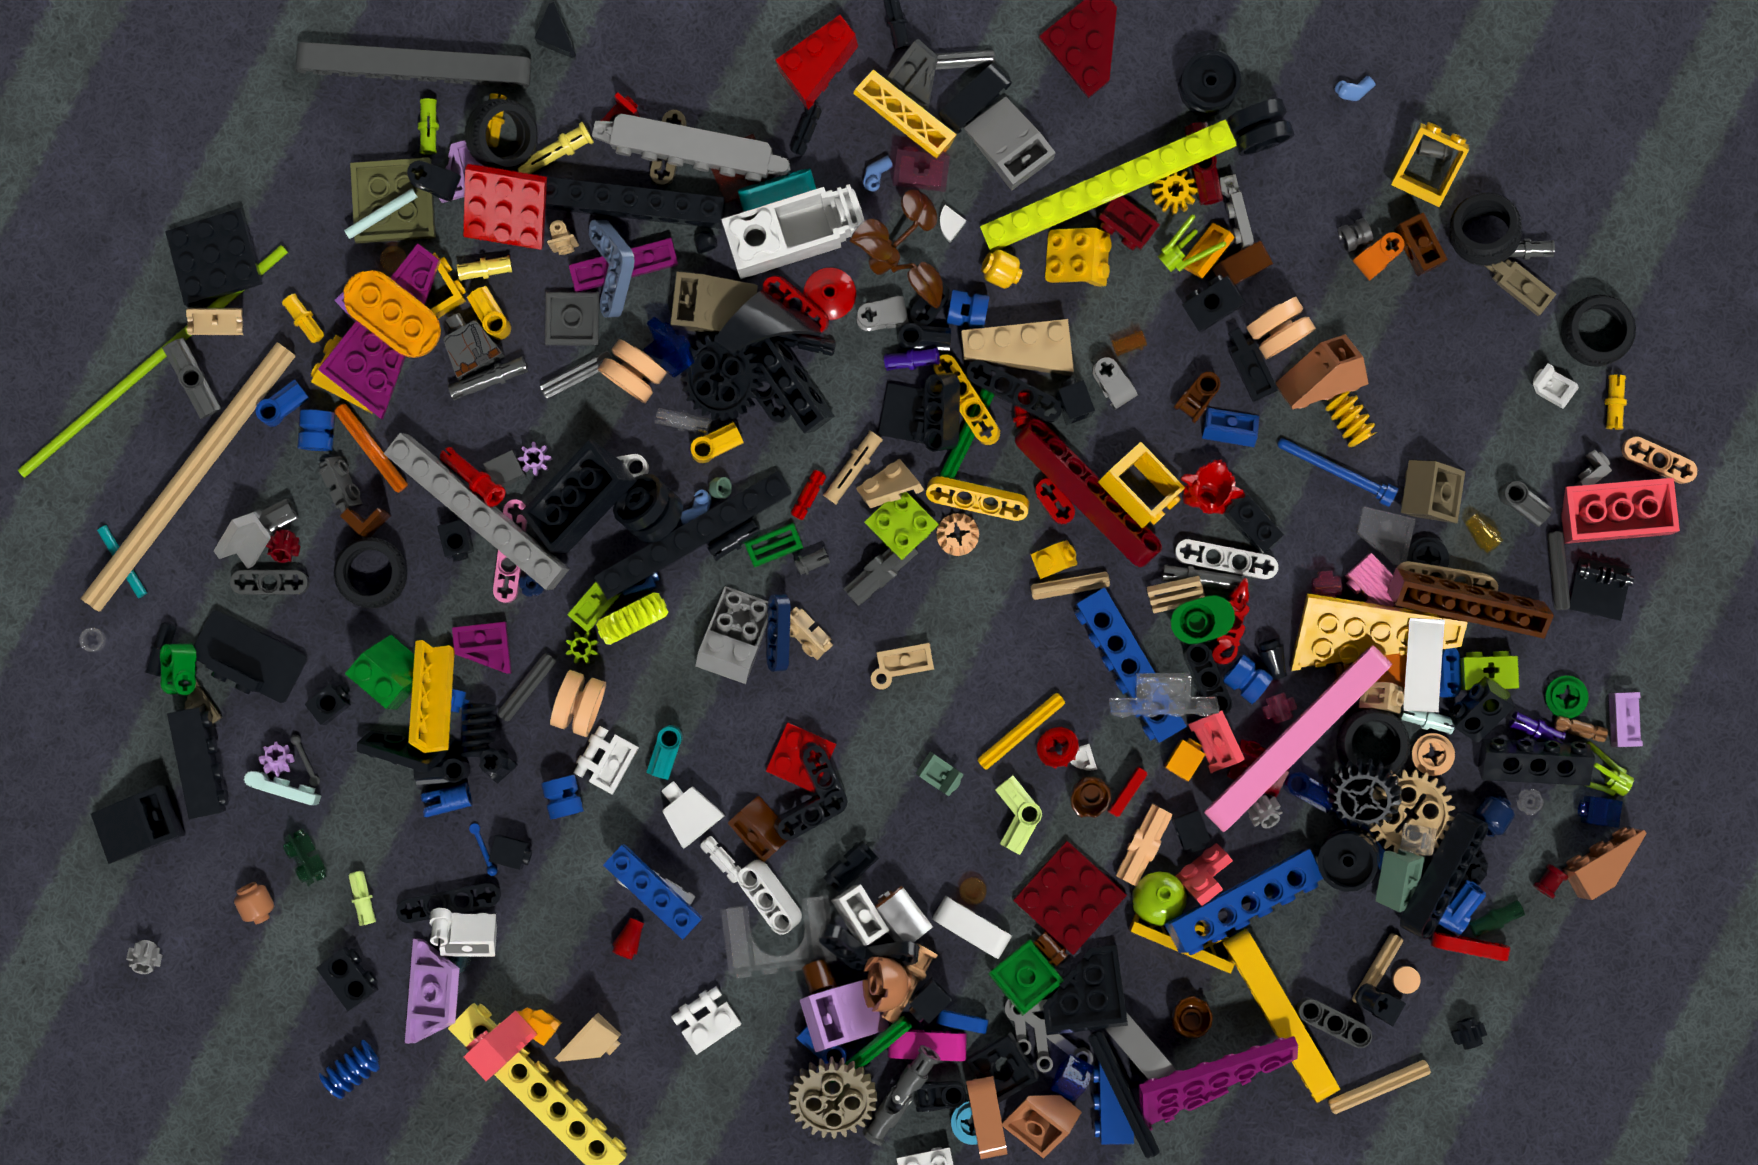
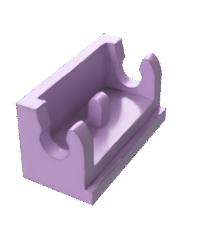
[1609,692,1643,747]

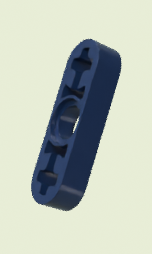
[767,594,791,672]

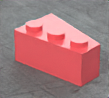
[464,1010,537,1081]

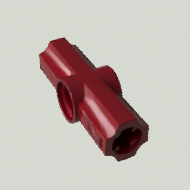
[1184,122,1223,205]

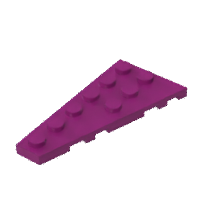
[318,244,441,420]
[1139,1036,1298,1131]

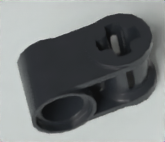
[407,160,461,202]
[1355,983,1406,1027]
[916,1081,966,1112]

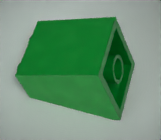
[345,635,415,710]

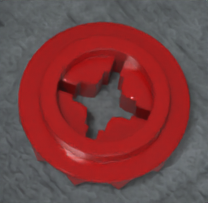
[1037,727,1080,769]

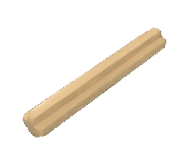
[1328,1060,1431,1114]

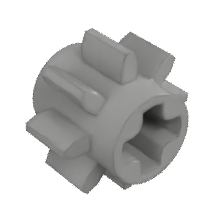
[1247,795,1283,828]
[126,940,162,974]

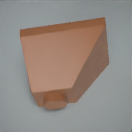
[1002,1095,1082,1159]

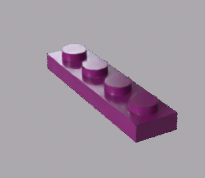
[569,238,679,292]

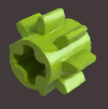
[566,632,599,664]

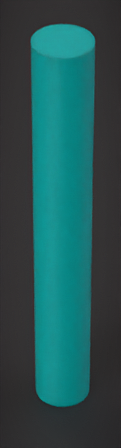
[97,525,147,598]

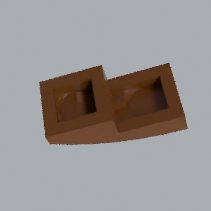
[1211,241,1274,285]

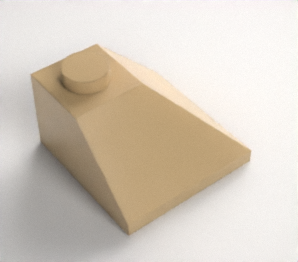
[555,1013,621,1062]

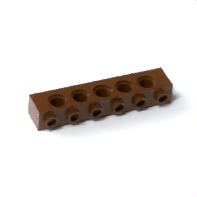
[1387,568,1554,639]

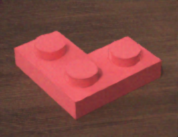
[1175,843,1233,906]

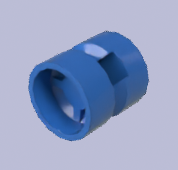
[947,290,989,329]
[297,410,335,451]
[1223,654,1273,704]
[541,775,584,820]

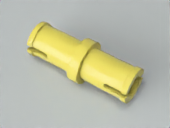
[457,255,512,281]

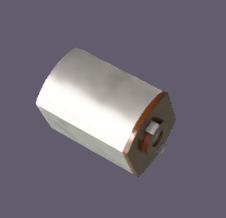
[874,886,933,943]

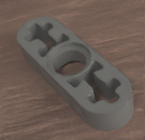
[230,570,310,595]

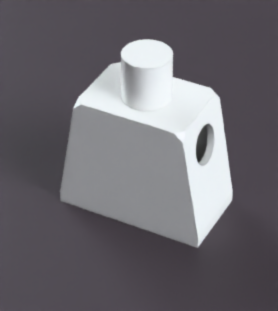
[662,781,725,848]

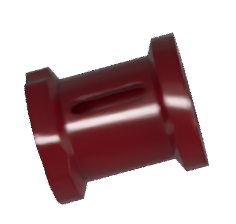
[1533,864,1569,899]

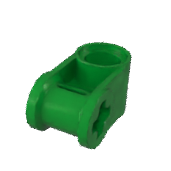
[160,644,196,695]

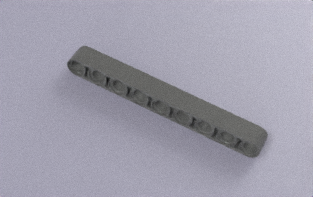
[295,42,531,88]

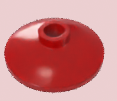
[803,268,856,320]

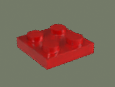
[766,723,837,793]

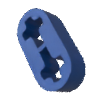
[1439,648,1462,698]
[936,1010,989,1034]

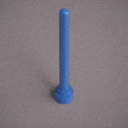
[1277,438,1398,507]

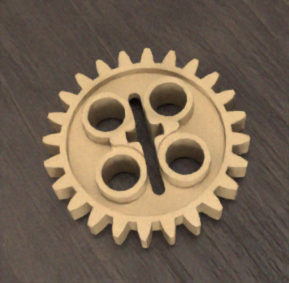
[1366,770,1455,856]

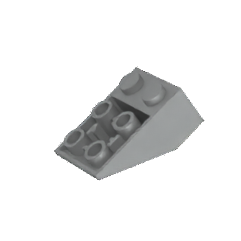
[964,97,1055,191]
[695,586,768,684]

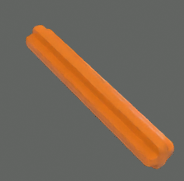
[334,404,408,493]

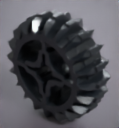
[1328,758,1402,830]

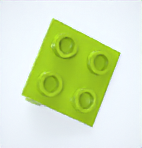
[864,492,939,560]

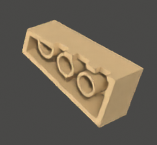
[961,319,1074,376]

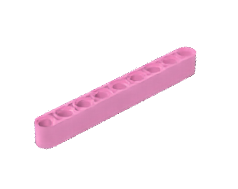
[1204,645,1392,832]

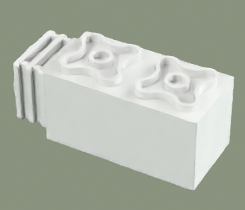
[721,184,864,279]

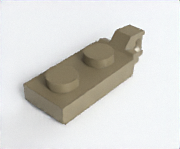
[1484,259,1556,316]

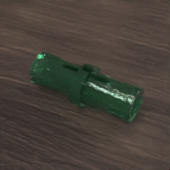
[1468,900,1525,938]

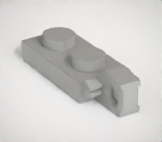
[1219,174,1254,250]

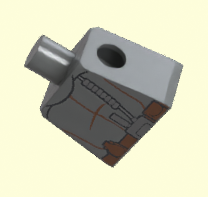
[443,313,505,380]

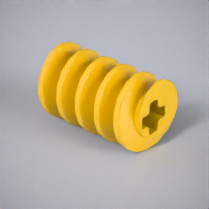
[1325,391,1377,447]

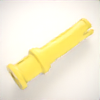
[517,122,594,174]

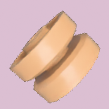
[1246,297,1316,359]
[598,339,667,404]
[550,670,606,737]

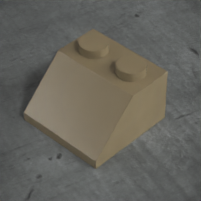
[1401,460,1465,524]

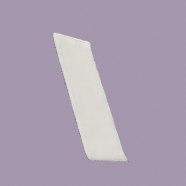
[1404,618,1445,712]

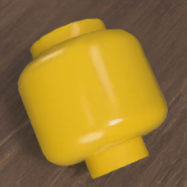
[981,250,1023,289]

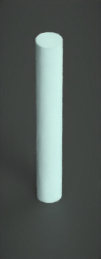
[344,188,418,239]

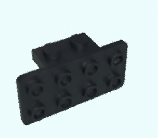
[194,610,307,703]

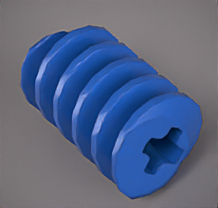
[319,1040,380,1099]

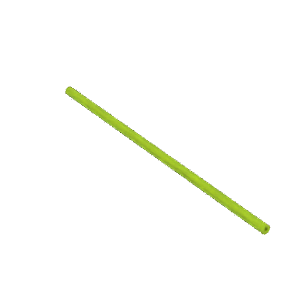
[18,245,288,478]

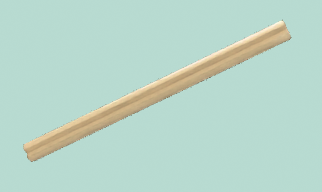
[80,342,296,612]

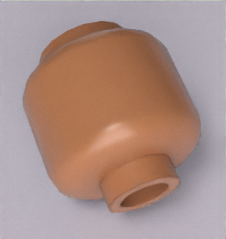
[234,882,274,924]

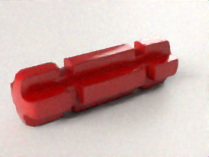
[791,470,826,520]

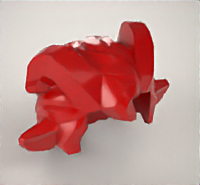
[1181,459,1245,515]

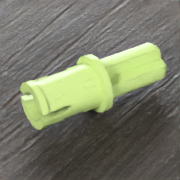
[349,871,376,926]

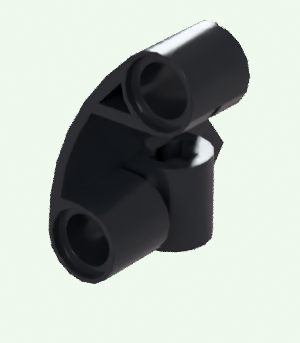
[715,290,821,357]

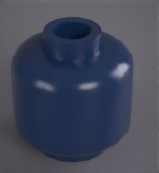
[1474,796,1515,837]

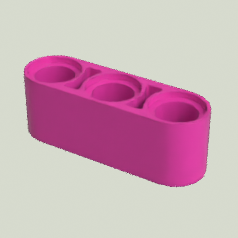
[888,1029,967,1061]

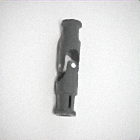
[862,1045,941,1146]

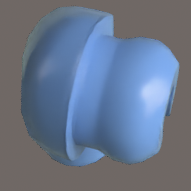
[1335,76,1375,101]
[863,155,893,192]
[681,489,711,525]

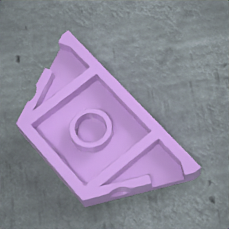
[405,939,460,1044]

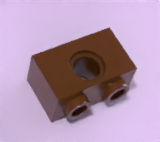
[1394,212,1448,277]

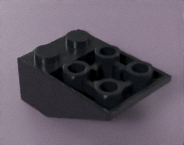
[91,785,185,864]

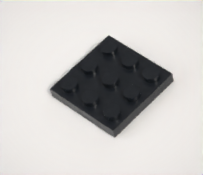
[165,208,263,307]

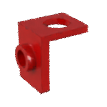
[601,92,640,121]

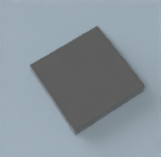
[545,292,599,346]

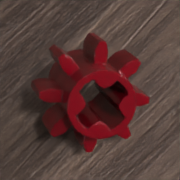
[266,530,301,563]

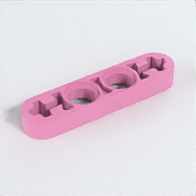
[493,499,527,603]

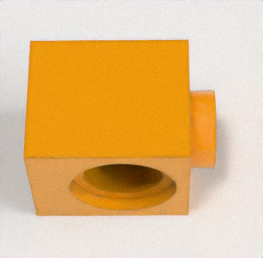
[1164,738,1206,781]

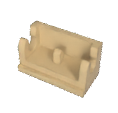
[186,308,243,335]

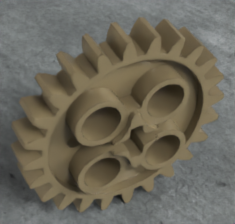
[789,1057,877,1139]

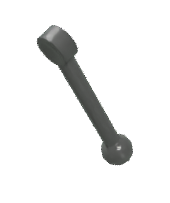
[291,734,320,786]

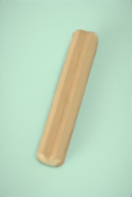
[1031,572,1110,600]
[1352,933,1403,1003]

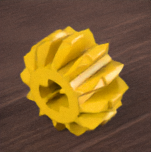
[1152,171,1197,215]

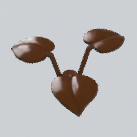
[850,190,943,309]

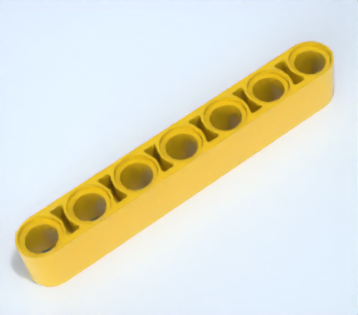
[1223,929,1340,1103]

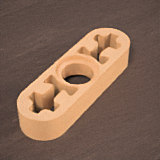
[1622,437,1697,484]

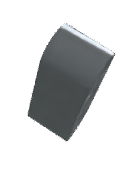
[1295,997,1372,1048]

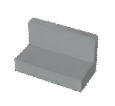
[214,513,271,569]

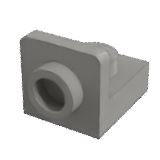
[1575,450,1612,486]

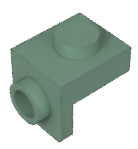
[915,752,963,796]

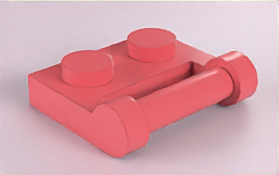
[1188,710,1245,773]

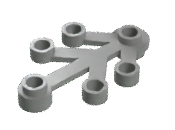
[1005,997,1093,1072]

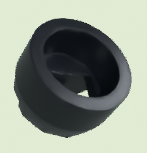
[695,231,718,254]

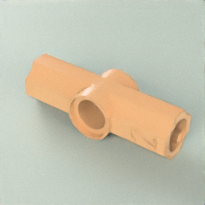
[1115,804,1173,886]

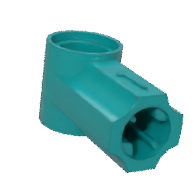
[646,725,683,780]

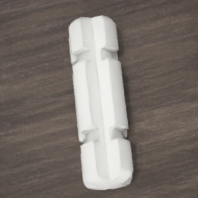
[700,836,741,883]

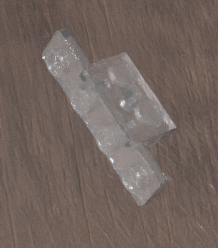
[1109,673,1219,717]

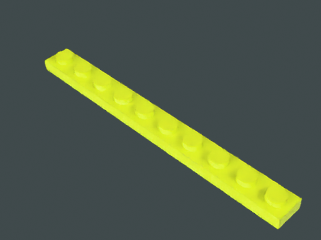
[980,119,1237,253]

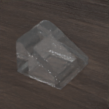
[1400,824,1437,855]

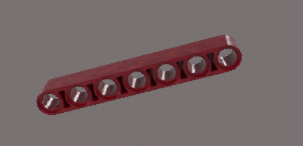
[1015,418,1162,567]

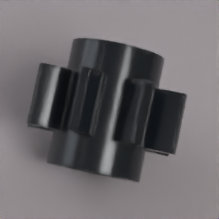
[1451,1017,1487,1050]

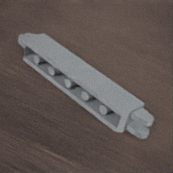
[592,114,791,182]

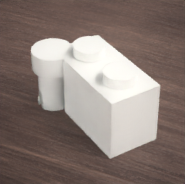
[430,908,497,957]

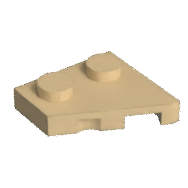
[856,459,924,508]

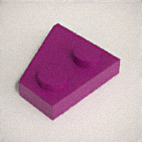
[452,622,512,674]

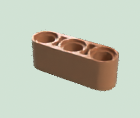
[966,1076,1007,1159]

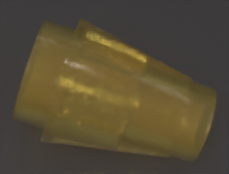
[1465,514,1504,554]

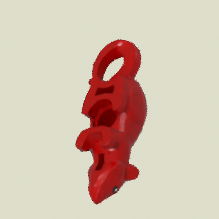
[1212,578,1249,664]

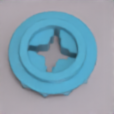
[951,1101,978,1145]

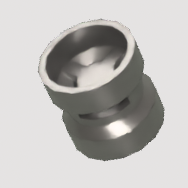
[1338,218,1373,252]

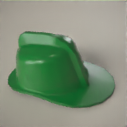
[1171,595,1235,644]

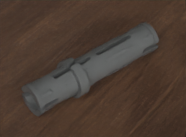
[448,356,528,401]
[1161,564,1244,590]

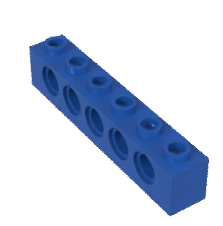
[1074,587,1187,743]
[1164,849,1323,955]

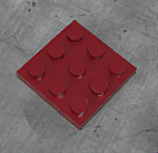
[1013,841,1127,955]

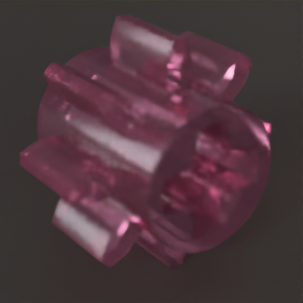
[1312,570,1342,598]
[1262,692,1297,724]

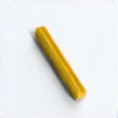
[978,693,1065,770]

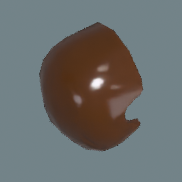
[1070,777,1111,818]
[1171,996,1213,1039]

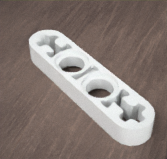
[1175,539,1278,579]

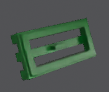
[744,523,803,568]

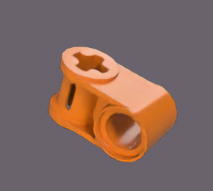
[1352,232,1404,281]

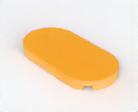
[343,270,441,358]

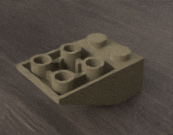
[671,272,758,334]

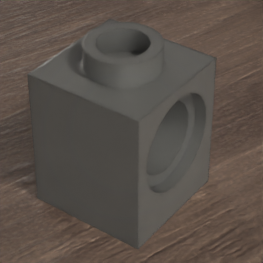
[483,450,527,487]

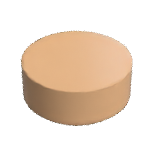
[1392,966,1421,994]

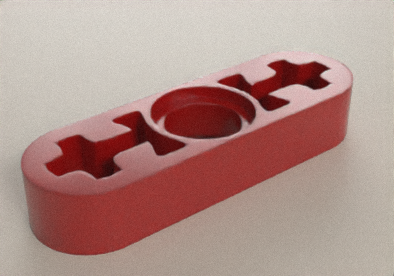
[763,275,829,333]
[1431,931,1511,961]

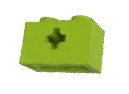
[1460,651,1519,690]

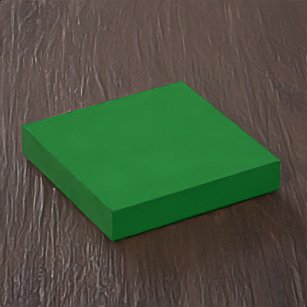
[988,939,1064,1016]

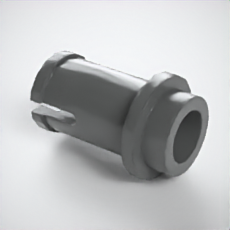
[1418,139,1453,162]
[794,548,830,576]

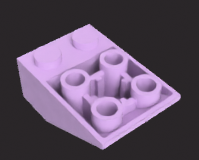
[800,979,889,1052]

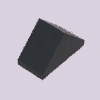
[535,2,576,58]

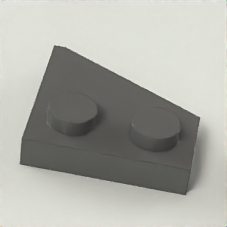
[886,39,938,111]

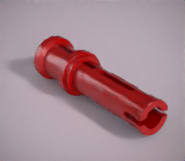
[439,447,506,507]

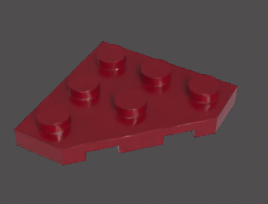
[1039,0,1117,99]

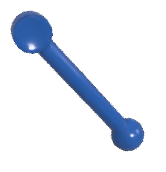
[469,823,498,876]

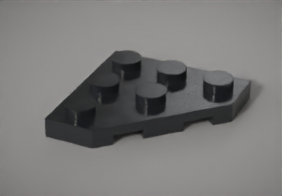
[1043,945,1128,1035]

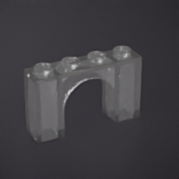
[721,894,837,978]

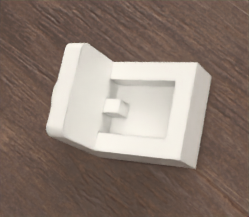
[1533,363,1579,409]

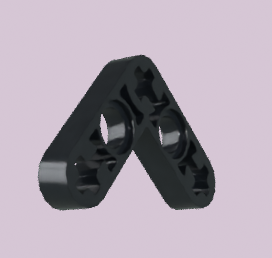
[774,742,848,840]
[819,924,920,972]

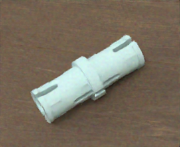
[1399,704,1454,735]

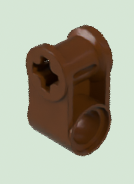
[1173,372,1220,424]
[802,960,837,995]

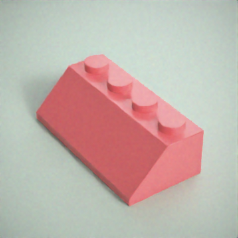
[1562,478,1680,544]

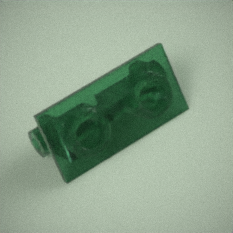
[283,829,327,887]

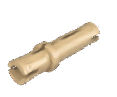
[823,430,883,505]

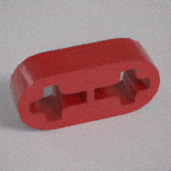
[1035,478,1075,525]

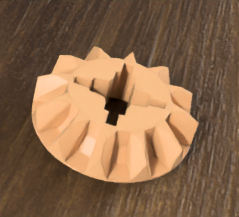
[937,513,979,556]
[1411,733,1455,776]

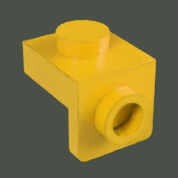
[1030,540,1077,579]

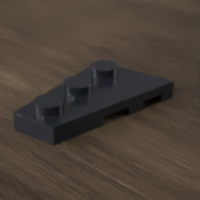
[357,730,455,773]

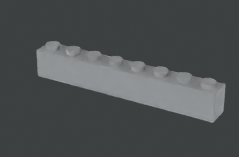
[383,433,570,590]

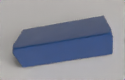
[1202,407,1259,447]

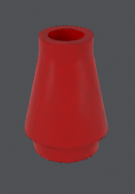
[612,918,644,960]

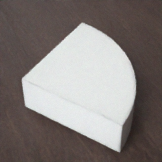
[940,205,966,243]
[1070,744,1097,771]

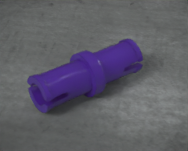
[884,348,940,371]
[1509,711,1566,743]

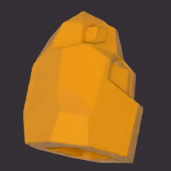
[517,1007,562,1046]

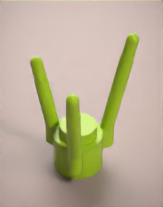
[1158,215,1226,272]
[1582,741,1634,796]

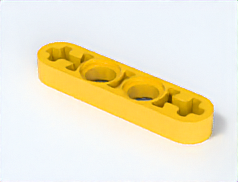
[934,355,1000,445]
[926,476,1029,521]

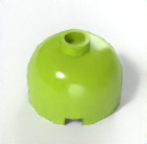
[1132,871,1187,926]

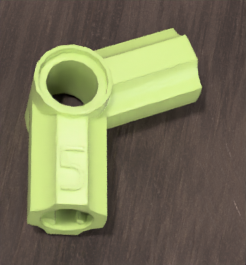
[995,775,1042,855]

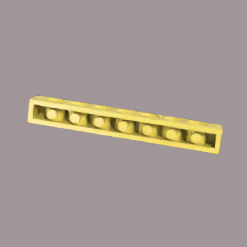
[448,1003,627,1165]

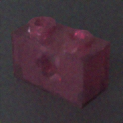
[893,147,950,192]

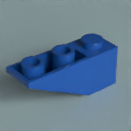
[1093,1060,1134,1145]

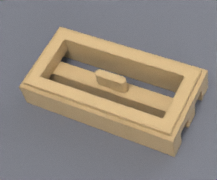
[1147,576,1205,613]

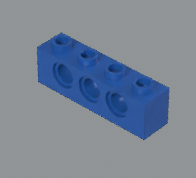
[603,844,703,940]

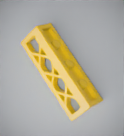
[853,70,957,159]
[408,640,454,753]
[1129,913,1235,974]

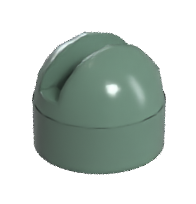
[708,477,732,499]

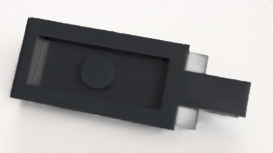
[1228,328,1278,402]

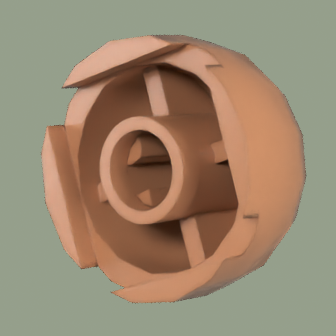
[862,957,911,1012]

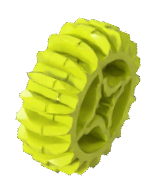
[596,593,668,645]

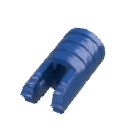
[421,783,473,817]

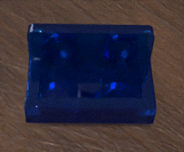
[643,316,695,378]

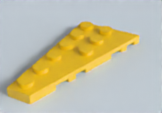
[1291,594,1468,671]

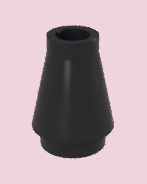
[1258,638,1287,680]

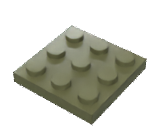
[350,158,436,243]

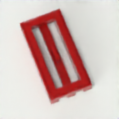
[1108,767,1148,817]

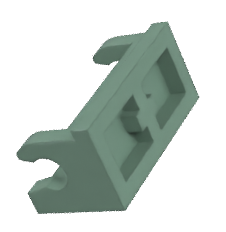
[1375,849,1424,912]

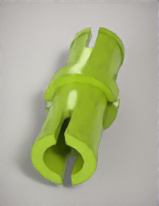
[418,98,439,154]

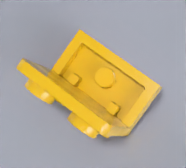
[1045,228,1111,287]

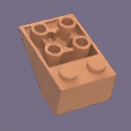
[1275,334,1369,410]
[1562,827,1647,900]

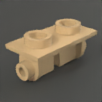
[547,220,579,255]
[790,606,833,660]

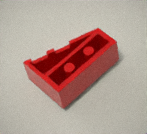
[775,15,858,110]

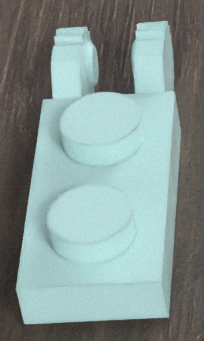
[243,771,321,805]

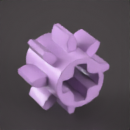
[518,442,552,476]
[259,741,294,777]

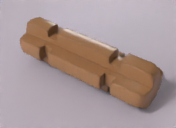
[1554,716,1608,742]

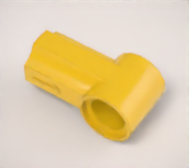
[467,286,511,340]
[691,422,744,463]

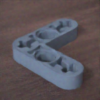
[589,220,635,318]

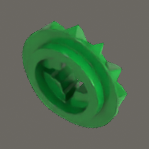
[1544,676,1588,718]

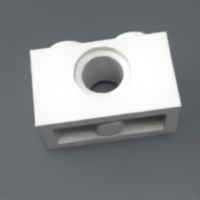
[831,884,889,946]

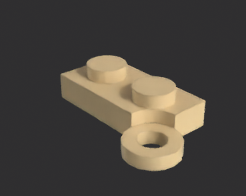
[871,643,934,689]

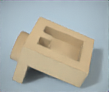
[1359,682,1404,714]

